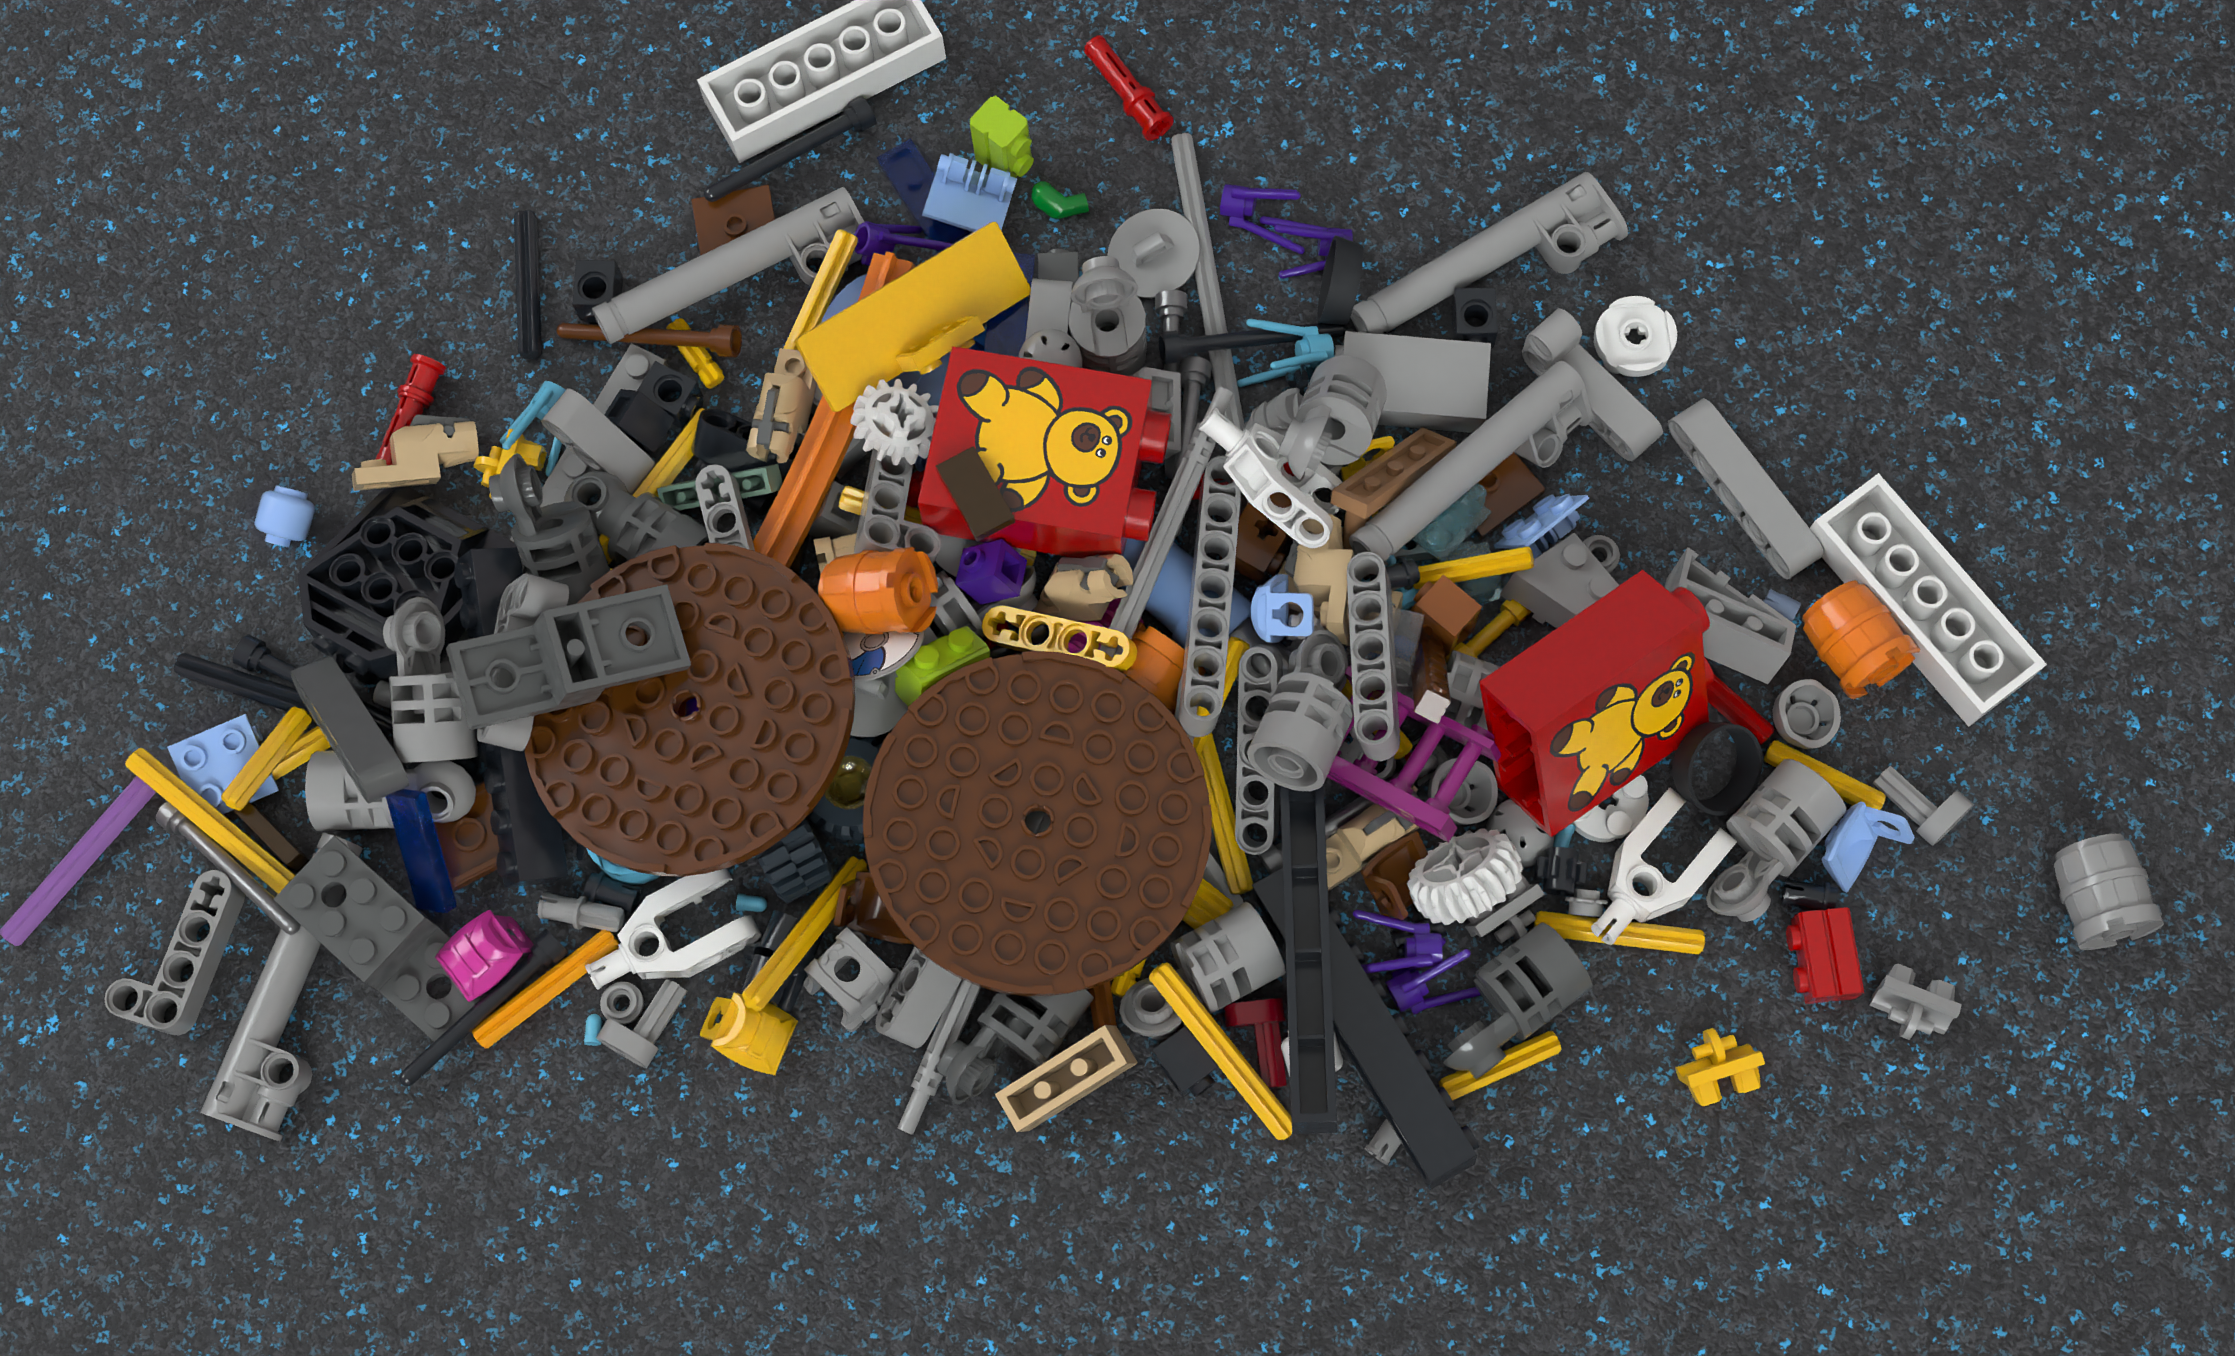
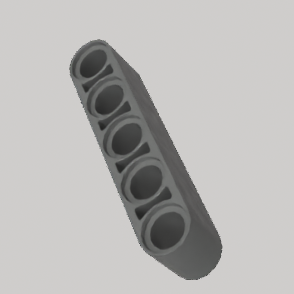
[290,656,409,804]

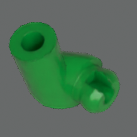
[1032,181,1089,219]

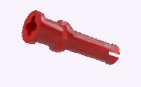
[1083,35,1174,141]
[375,354,446,466]

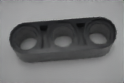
[691,408,801,493]

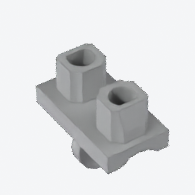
[1465,874,1545,944]
[1869,964,1962,1040]

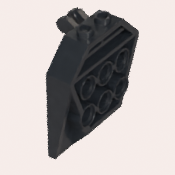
[297,486,517,685]

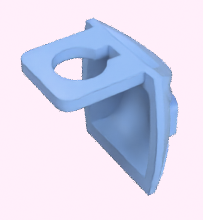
[1251,574,1314,643]
[1822,802,1915,893]

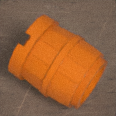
[818,547,938,635]
[1802,580,1921,699]
[1122,622,1206,715]

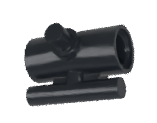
[740,910,824,1013]

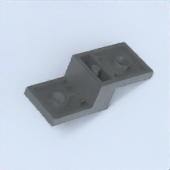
[446,584,691,730]
[273,836,500,1042]

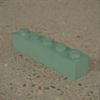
[657,464,783,510]

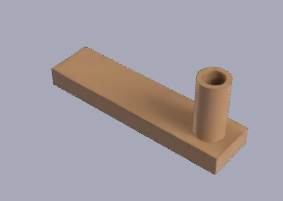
[1330,427,1457,552]

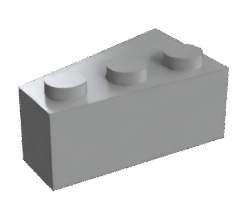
[1499,533,1619,628]
[1665,547,1796,684]

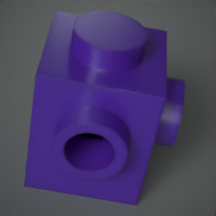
[955,539,1027,605]

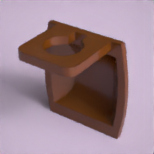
[1360,830,1428,920]
[834,871,912,944]

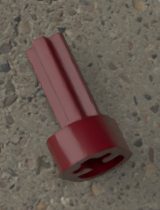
[1223,998,1287,1088]

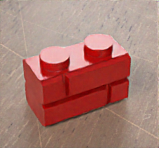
[1786,907,1864,1004]

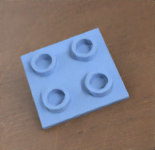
[922,153,1017,232]
[1494,494,1589,559]
[167,714,279,814]

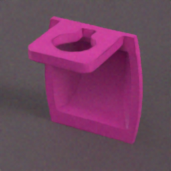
[435,910,534,1002]

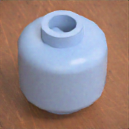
[254,485,315,548]

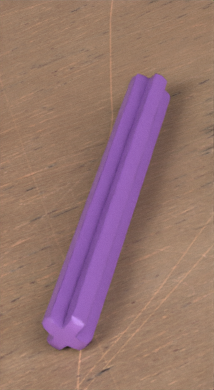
[0,776,156,946]

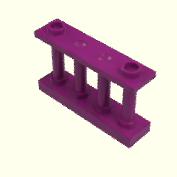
[1327,666,1501,843]

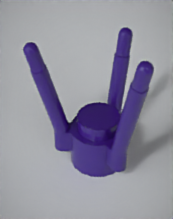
[1220,184,1305,254]
[1260,216,1353,279]
[854,221,953,266]
[1353,909,1443,974]
[1385,938,1480,1015]

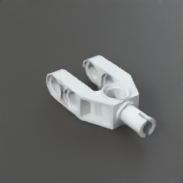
[1198,408,1342,548]
[1591,787,1737,945]
[585,868,762,990]

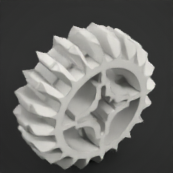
[1407,828,1524,925]

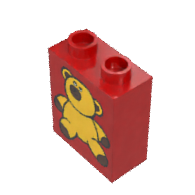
[918,346,1172,558]
[1479,570,1714,837]

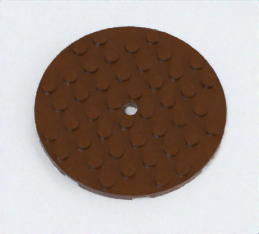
[524,543,855,876]
[863,651,1212,996]

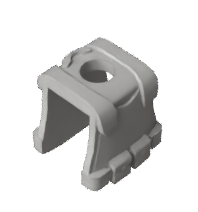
[804,927,900,1032]

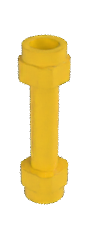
[1445,599,1531,663]

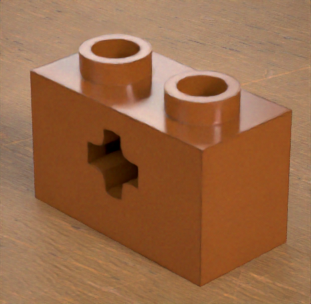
[1409,574,1482,657]

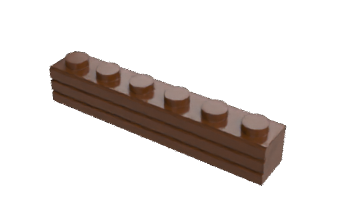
[1410,637,1451,724]

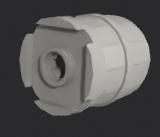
[2054,834,2164,950]

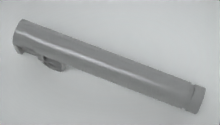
[1351,172,1628,334]
[592,187,864,344]
[1349,360,1593,562]
[200,833,363,1142]

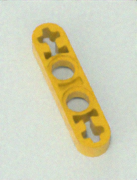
[982,606,1137,672]

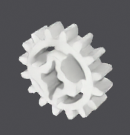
[850,379,939,466]

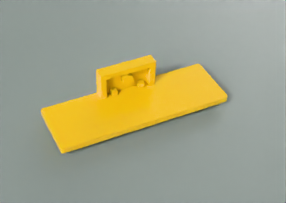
[794,222,1031,412]

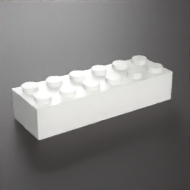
[697,0,946,163]
[1810,473,2047,727]

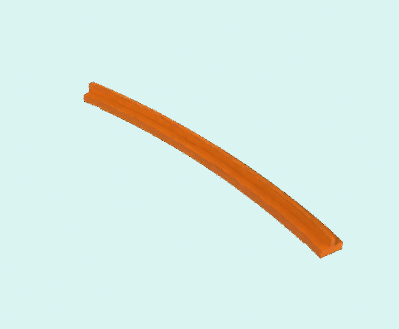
[678,251,915,718]

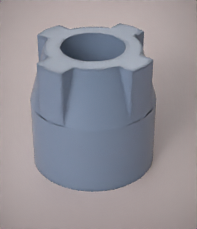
[1763,589,1801,622]

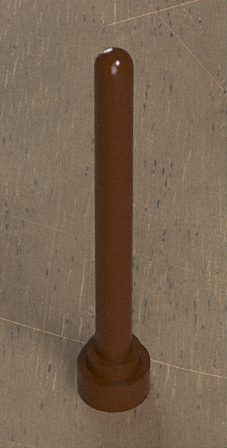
[556,323,742,358]

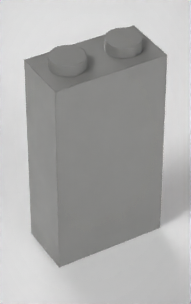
[1334,331,1491,433]

